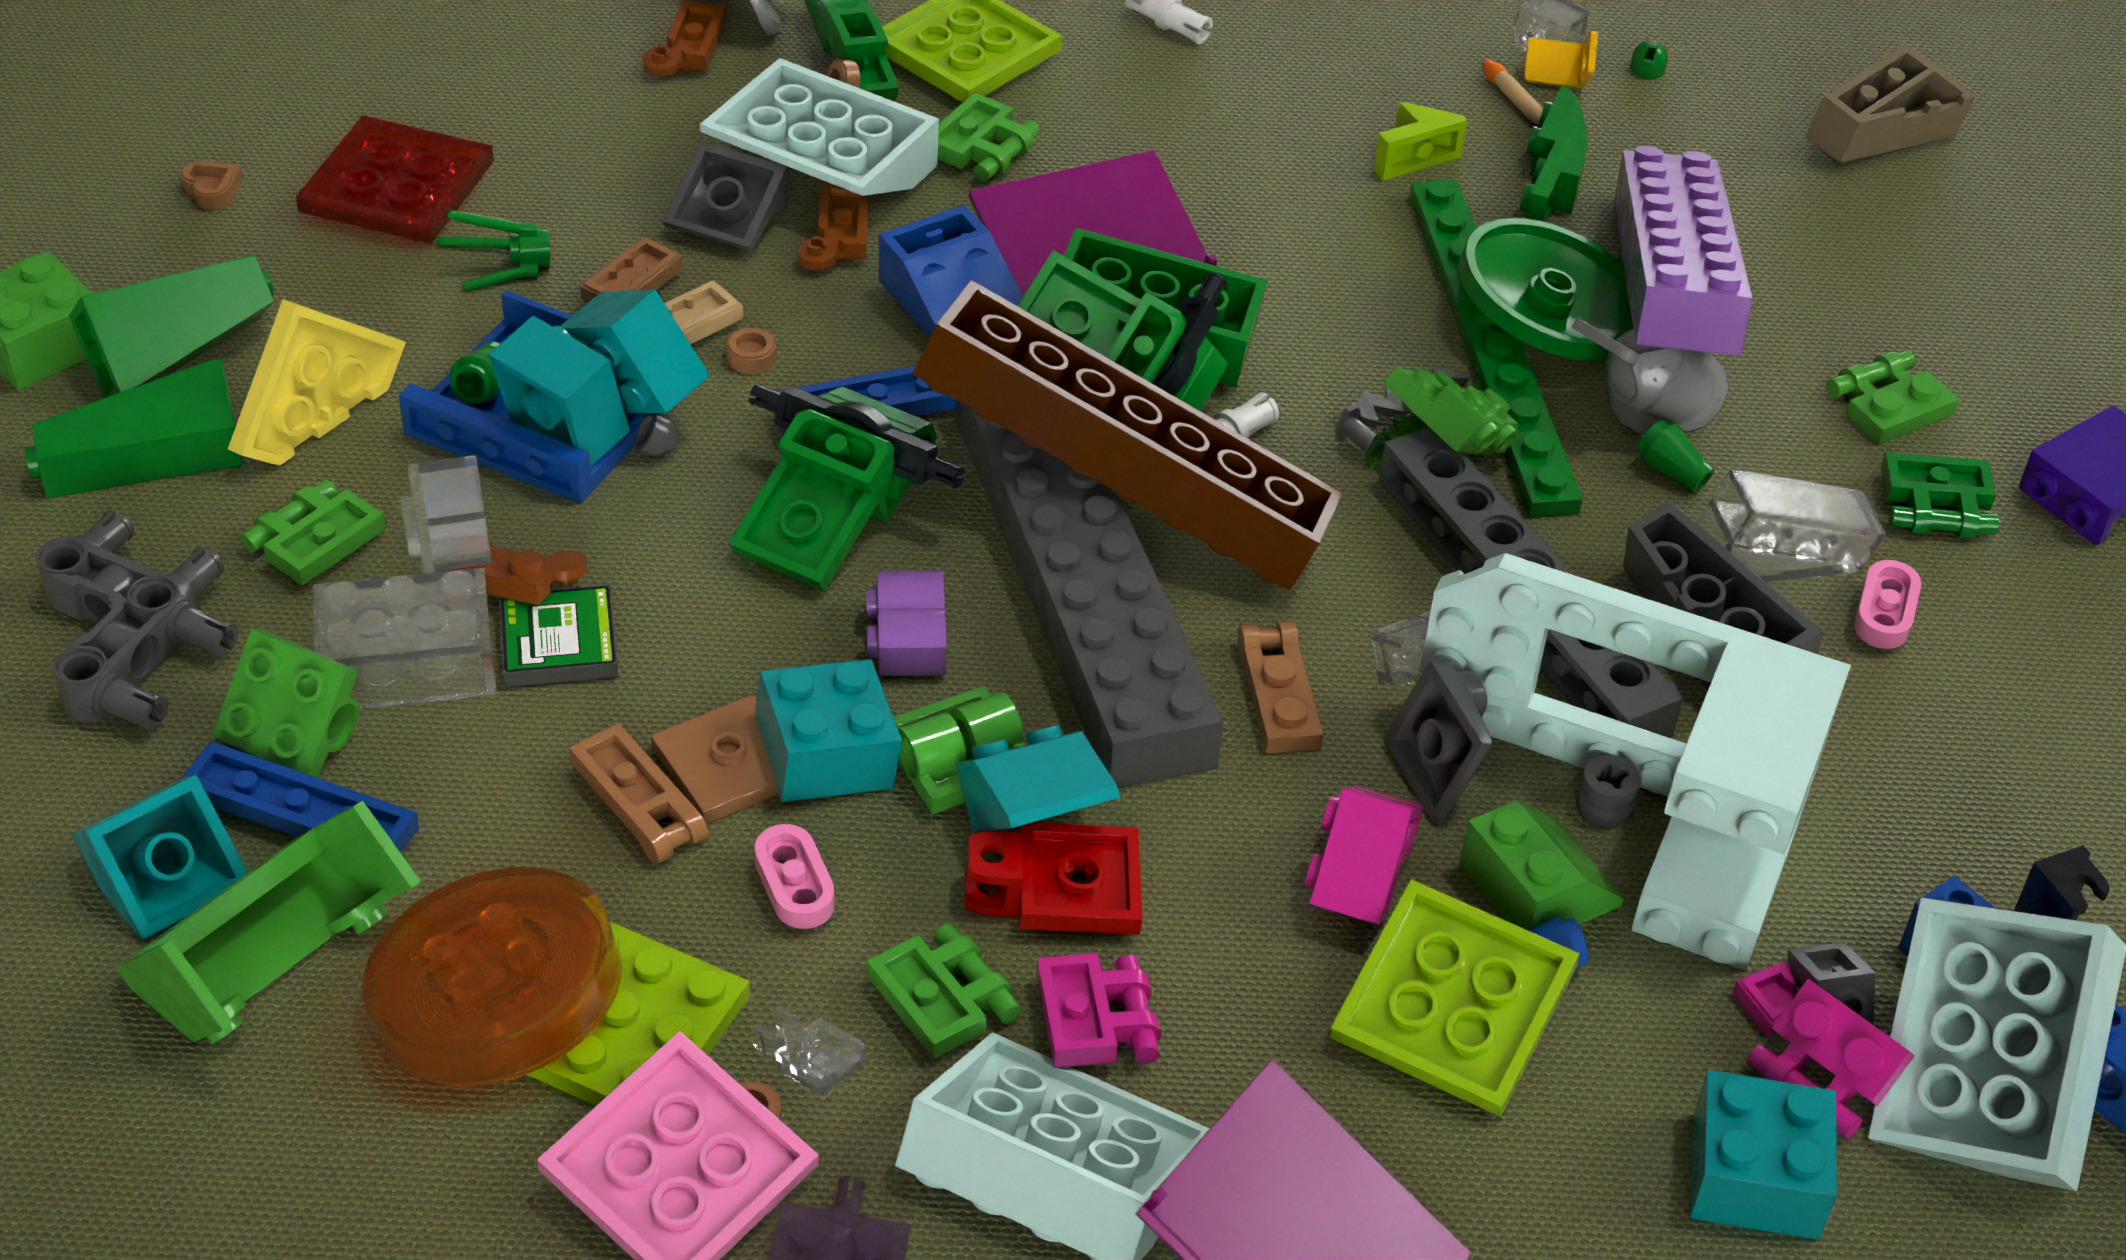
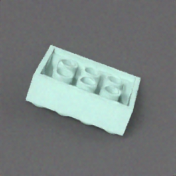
[700,58,939,196]
[1868,898,2126,1191]
[895,1032,1210,1260]

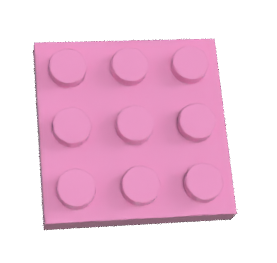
[537,1031,819,1260]

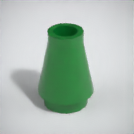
[450,341,500,404]
[1636,419,1715,493]

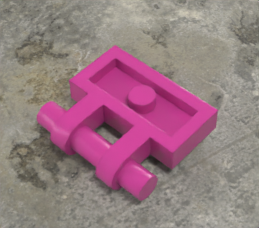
[1036,953,1161,1068]
[1746,979,1915,1139]

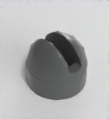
[634,413,679,457]

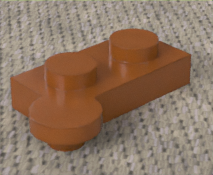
[643,0,727,76]
[797,183,869,270]
[441,541,588,605]

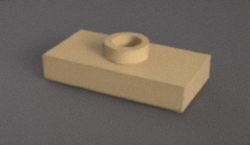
[664,280,744,344]

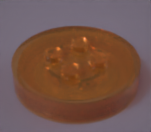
[363,867,622,1086]

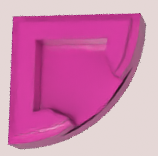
[1732,961,1796,1038]

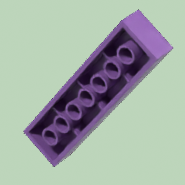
[1614,146,1753,356]

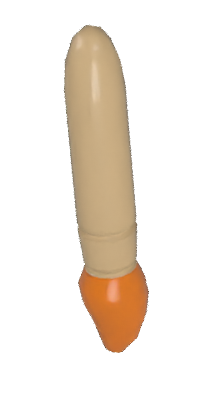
[1482,59,1543,125]

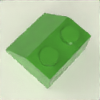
[1459,800,1625,931]

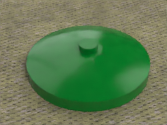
[1458,218,1634,361]

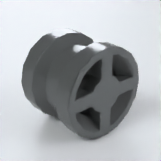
[1576,755,1641,828]

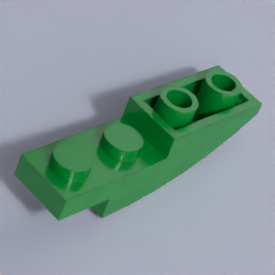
[804,0,899,101]
[1519,86,1587,222]

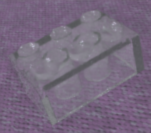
[313,568,497,709]

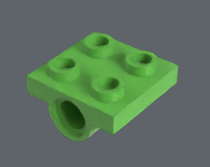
[211,628,359,778]
[893,686,1025,815]

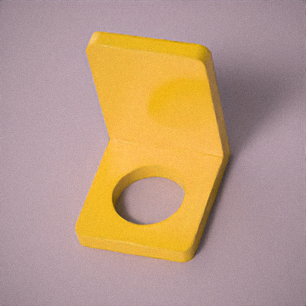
[1524,31,1598,90]

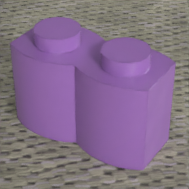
[866,570,946,676]

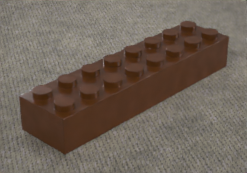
[912,280,1343,591]

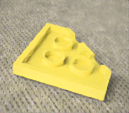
[228,299,406,466]

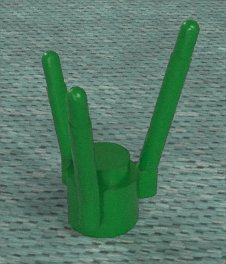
[437,210,550,291]

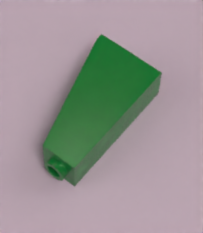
[69,255,274,399]
[25,359,243,498]

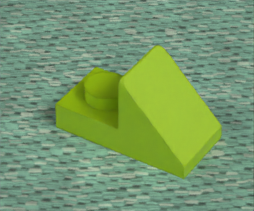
[1373,102,1468,181]

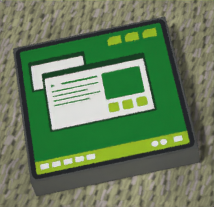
[499,585,619,687]

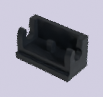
[2014,845,2109,921]

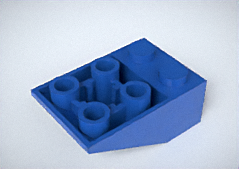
[879,205,1023,339]

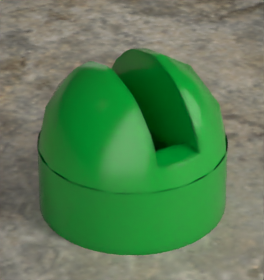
[1630,40,1668,79]

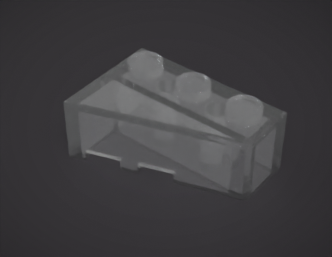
[399,455,492,573]
[1696,469,1886,583]

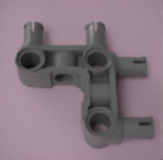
[36,510,238,731]

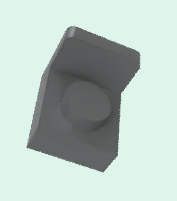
[1788,942,1875,1025]

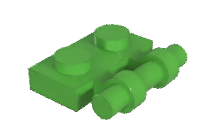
[938,92,1040,182]
[1826,350,1960,445]
[240,479,386,586]
[867,924,1022,1059]

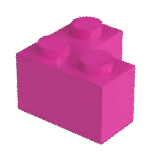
[1305,785,1424,925]

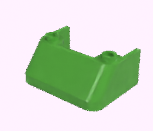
[116,800,421,1044]

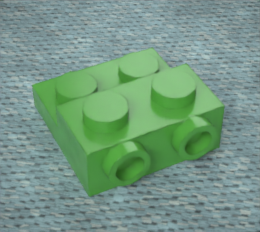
[1383,368,1519,456]

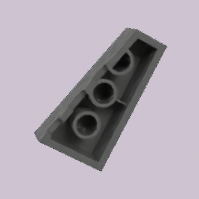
[1623,501,1823,690]

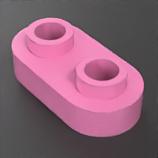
[1854,560,1922,649]
[754,824,835,929]

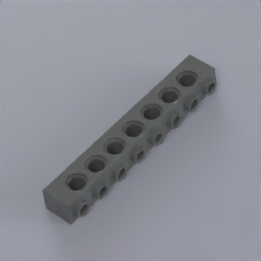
[1379,427,1683,738]

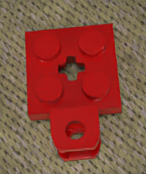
[964,822,1143,935]

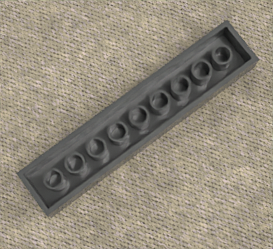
[955,399,1223,788]

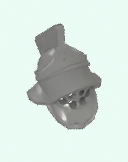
[1571,318,1728,434]

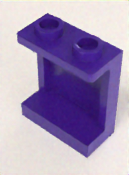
[2019,405,2126,545]

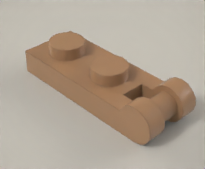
[1238,621,1324,754]
[569,723,709,865]

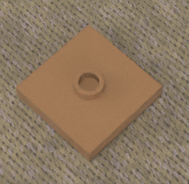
[651,695,779,824]

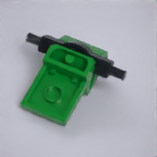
[1018,250,1228,412]
[728,383,965,592]

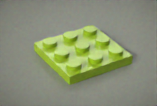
[882,0,1062,103]
[1330,879,1580,1117]
[489,913,750,1106]

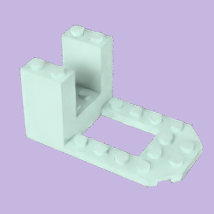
[1420,553,1851,971]

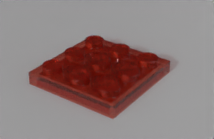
[296,115,494,244]

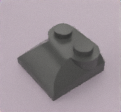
[662,140,791,252]
[1383,660,1494,824]

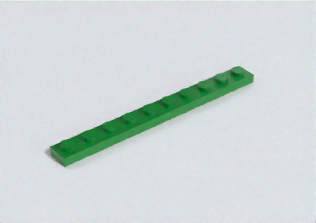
[1409,179,1583,518]

